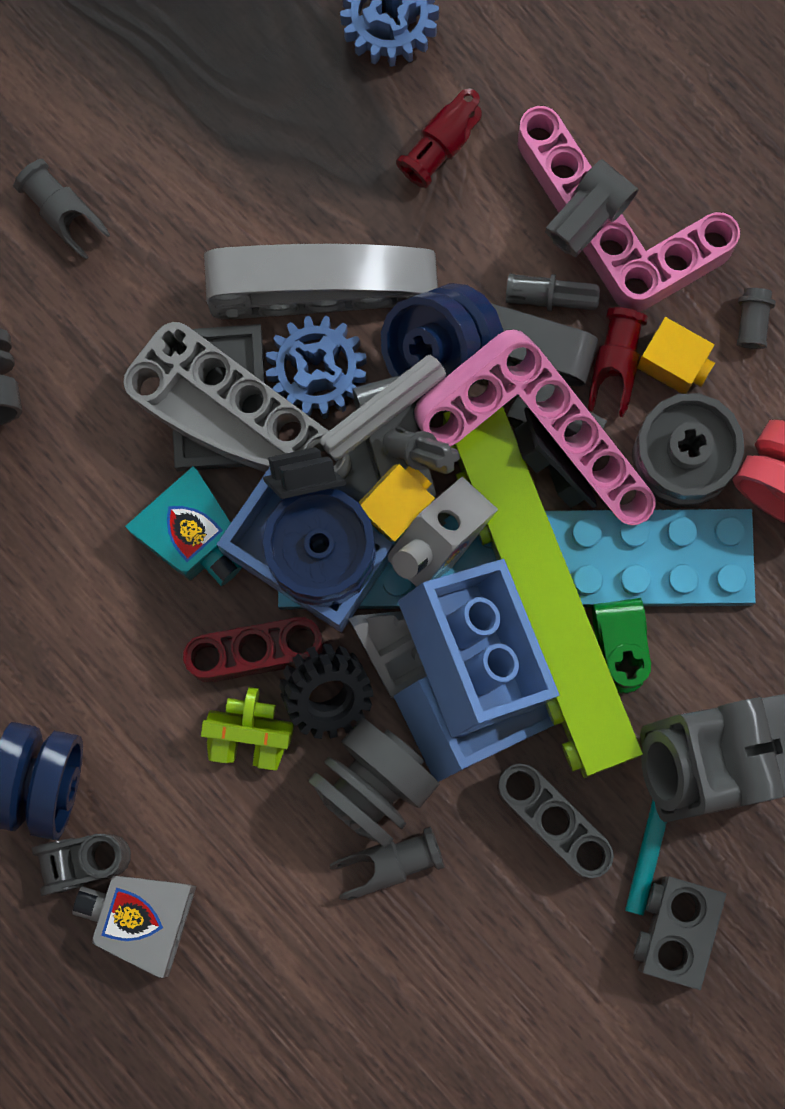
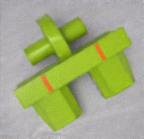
[201,687,294,770]

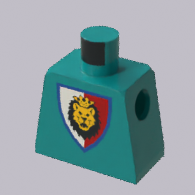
[125,466,242,586]

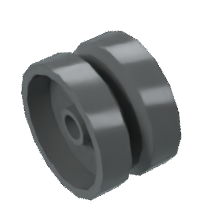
[632,393,744,508]

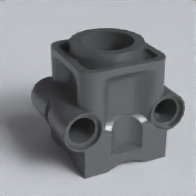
[640,694,785,822]

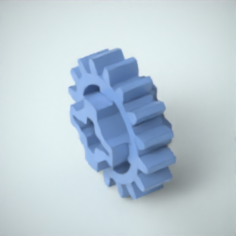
[340,0,439,66]
[265,316,367,419]

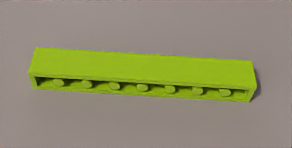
[443,406,643,778]

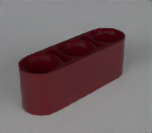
[183,617,324,683]

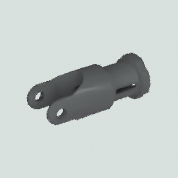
[13,159,110,259]
[329,826,445,900]

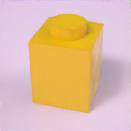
[637,317,715,394]
[359,464,435,542]

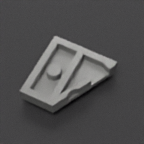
[349,611,427,698]

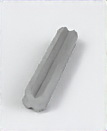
[320,355,446,461]

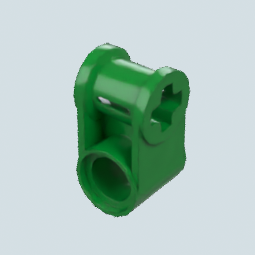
[592,598,651,694]

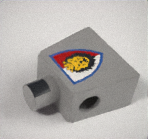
[387,477,498,587]
[73,876,197,978]

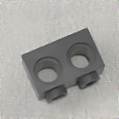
[633,876,727,990]

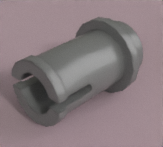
[736,288,776,349]

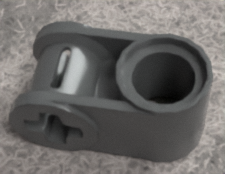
[32,834,131,896]

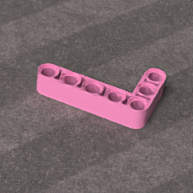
[518,106,740,312]
[414,330,656,525]

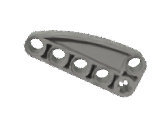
[204,244,438,319]
[124,322,352,479]

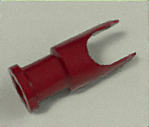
[396,89,482,188]
[588,307,648,417]

